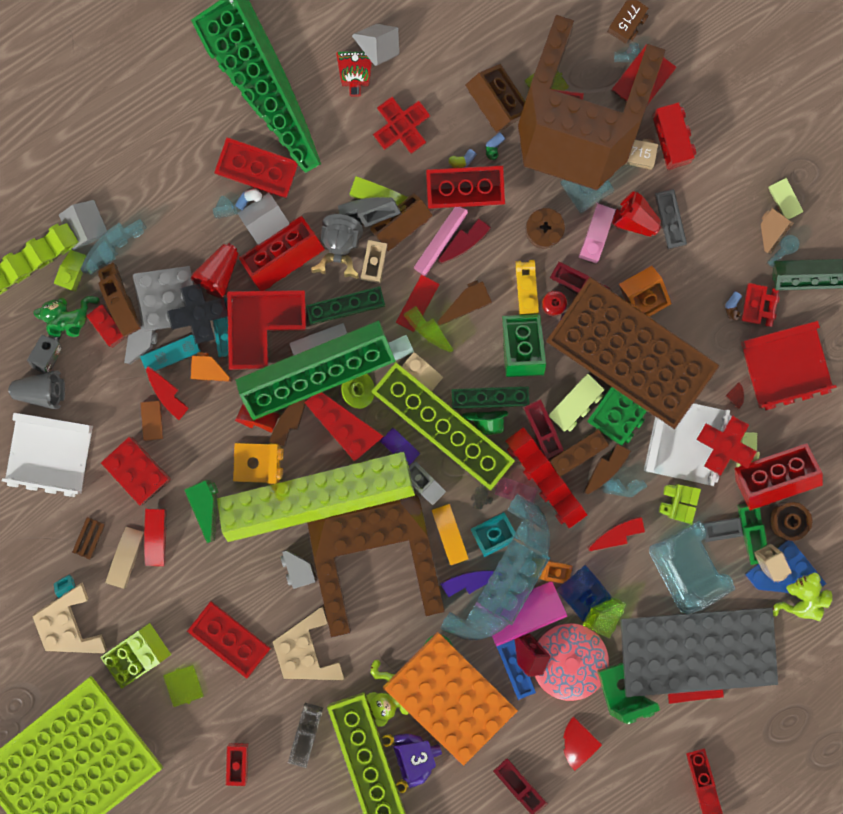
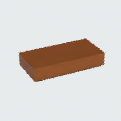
[140,401,164,441]

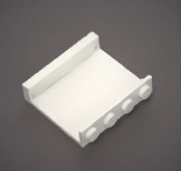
[644,403,732,486]
[2,413,93,497]

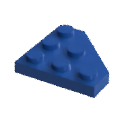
[745,540,827,593]

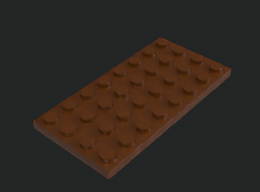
[546,277,720,430]

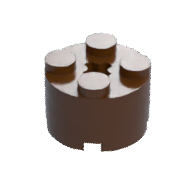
[525,208,565,249]
[769,502,813,541]

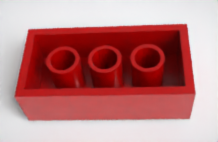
[734,443,823,510]

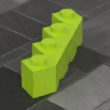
[0,223,79,294]

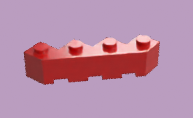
[505,427,588,529]

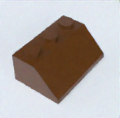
[465,64,525,133]

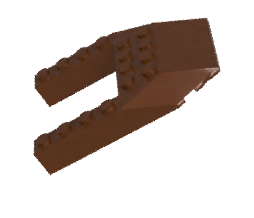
[518,15,666,190]
[307,492,445,637]

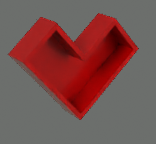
[227,290,306,370]

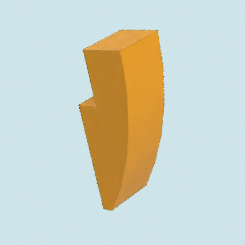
[432,504,469,566]

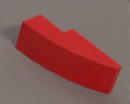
[145,366,189,420]
[144,508,167,567]
[588,517,645,551]

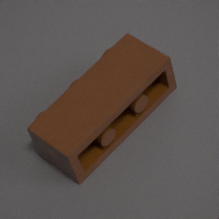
[370,193,433,252]
[549,430,609,477]

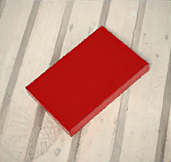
[611,44,677,105]

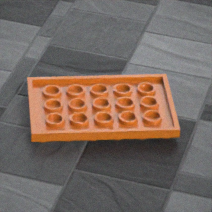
[383,632,518,766]

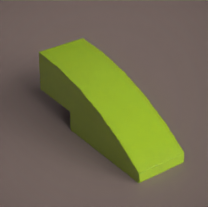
[349,176,408,206]

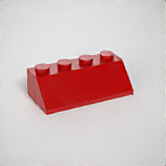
[426,166,505,209]
[239,215,325,291]

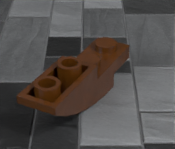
[97,262,141,337]

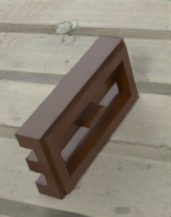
[72,517,105,560]

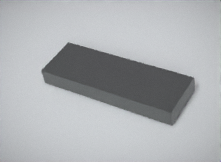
[655,189,687,249]

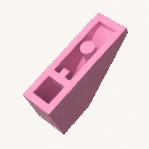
[578,203,615,264]

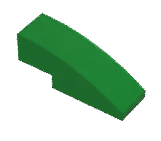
[737,503,767,565]

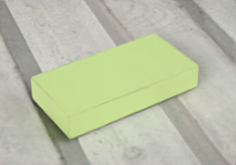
[768,178,804,219]

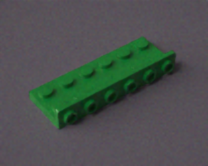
[587,387,650,446]

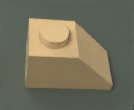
[361,240,387,284]
[402,352,443,392]

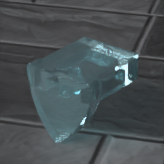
[212,196,238,219]

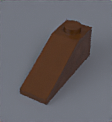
[437,280,492,326]

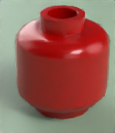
[542,291,567,316]

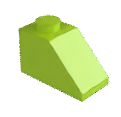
[53,250,89,292]

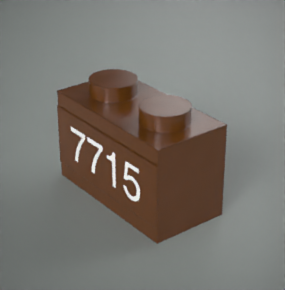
[607,0,649,44]

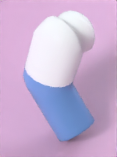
[235,189,262,211]

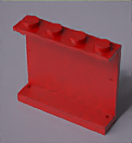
[741,321,836,411]

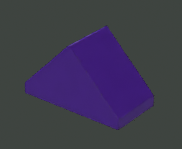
[380,428,421,466]

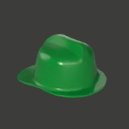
[462,410,508,435]

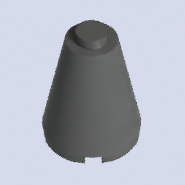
[8,371,65,409]

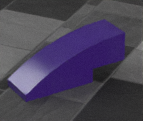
[441,570,502,597]

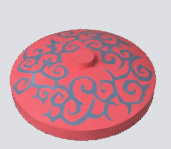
[535,623,609,701]

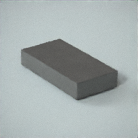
[702,517,743,542]

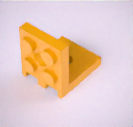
[233,443,284,484]

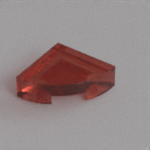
[725,382,744,409]

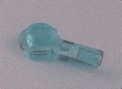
[767,235,800,267]

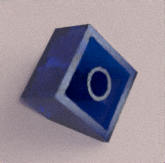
[556,565,612,622]

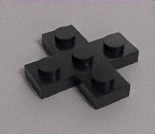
[167,284,228,345]

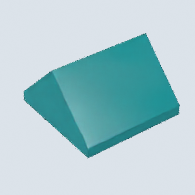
[470,512,519,557]

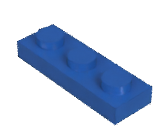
[497,639,536,700]

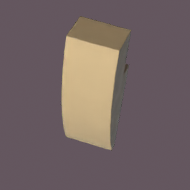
[105,527,144,589]

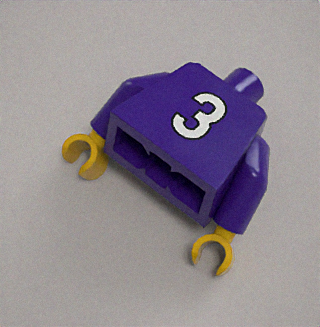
[383,733,442,793]

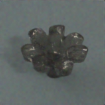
[471,485,493,510]

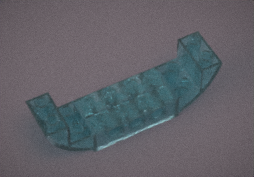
[440,494,550,640]

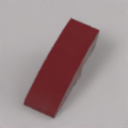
[438,219,491,265]
[550,262,612,294]
[523,399,564,459]
[493,758,548,814]

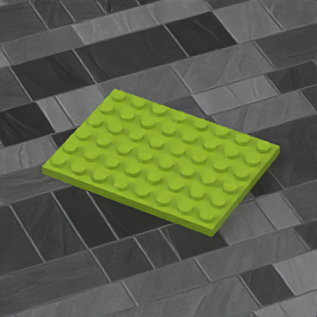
[0,676,164,814]

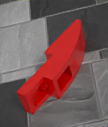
[686,748,723,814]

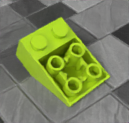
[100,623,171,689]

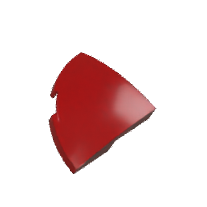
[563,716,602,771]

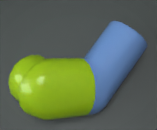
[448,149,477,168]

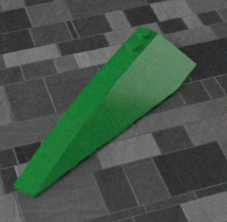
[191,0,321,173]

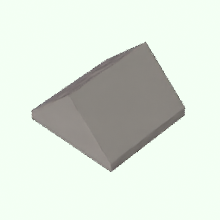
[352,24,399,66]
[237,193,290,245]
[59,200,109,250]

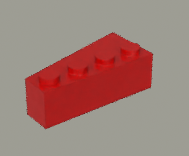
[305,392,384,462]

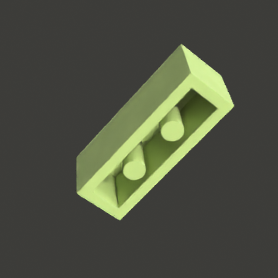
[548,374,605,432]

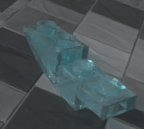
[81,219,147,274]

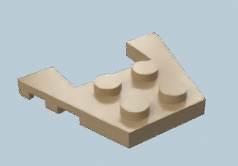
[33,583,107,653]
[273,607,345,680]

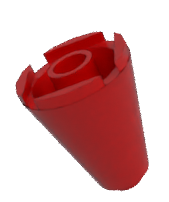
[190,243,239,298]

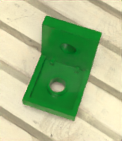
[597,662,660,724]

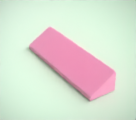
[414,207,468,276]

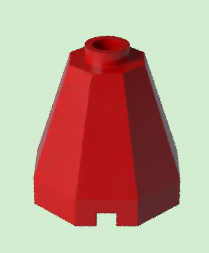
[611,191,661,237]

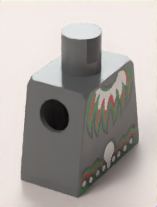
[27,333,63,373]

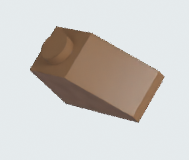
[761,208,794,254]

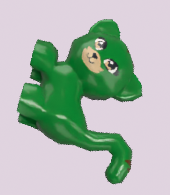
[33,296,100,337]

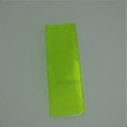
[403,306,454,353]

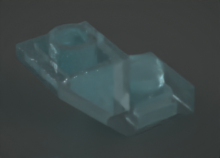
[601,478,647,497]

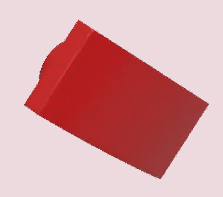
[235,404,280,433]

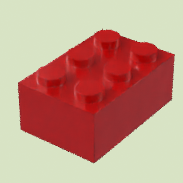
[652,102,696,170]
[101,437,171,506]

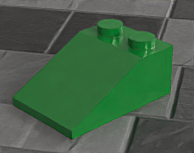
[502,314,546,377]
[184,480,219,543]

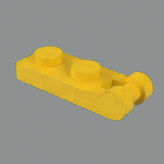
[515,260,539,315]

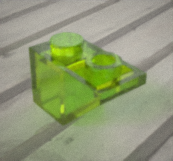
[583,598,626,638]

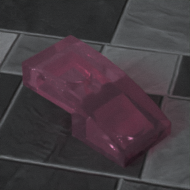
[494,477,538,507]

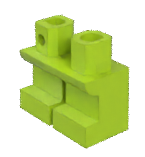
[659,484,701,525]

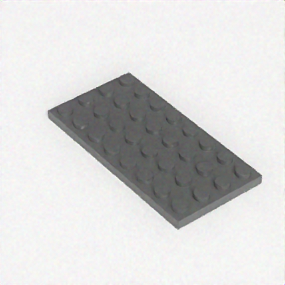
[620,607,778,697]

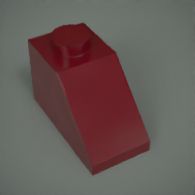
[514,634,551,677]

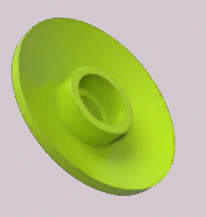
[341,374,375,409]

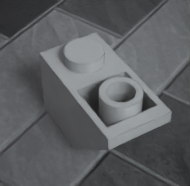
[280,550,316,589]

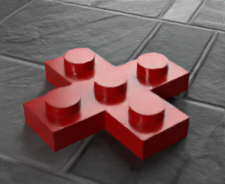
[373,97,430,154]
[696,416,757,476]

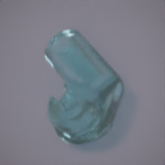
[614,42,640,62]

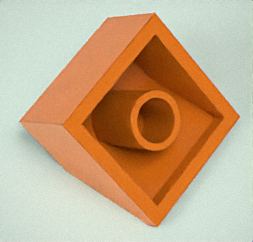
[619,266,672,317]

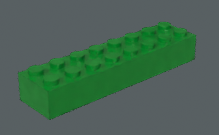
[235,321,396,420]

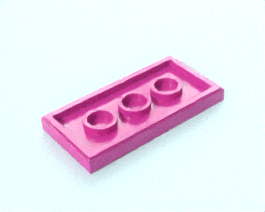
[482,581,567,647]

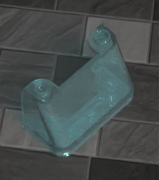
[649,521,736,614]

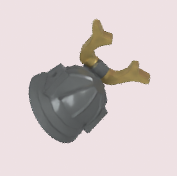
[311,214,364,279]

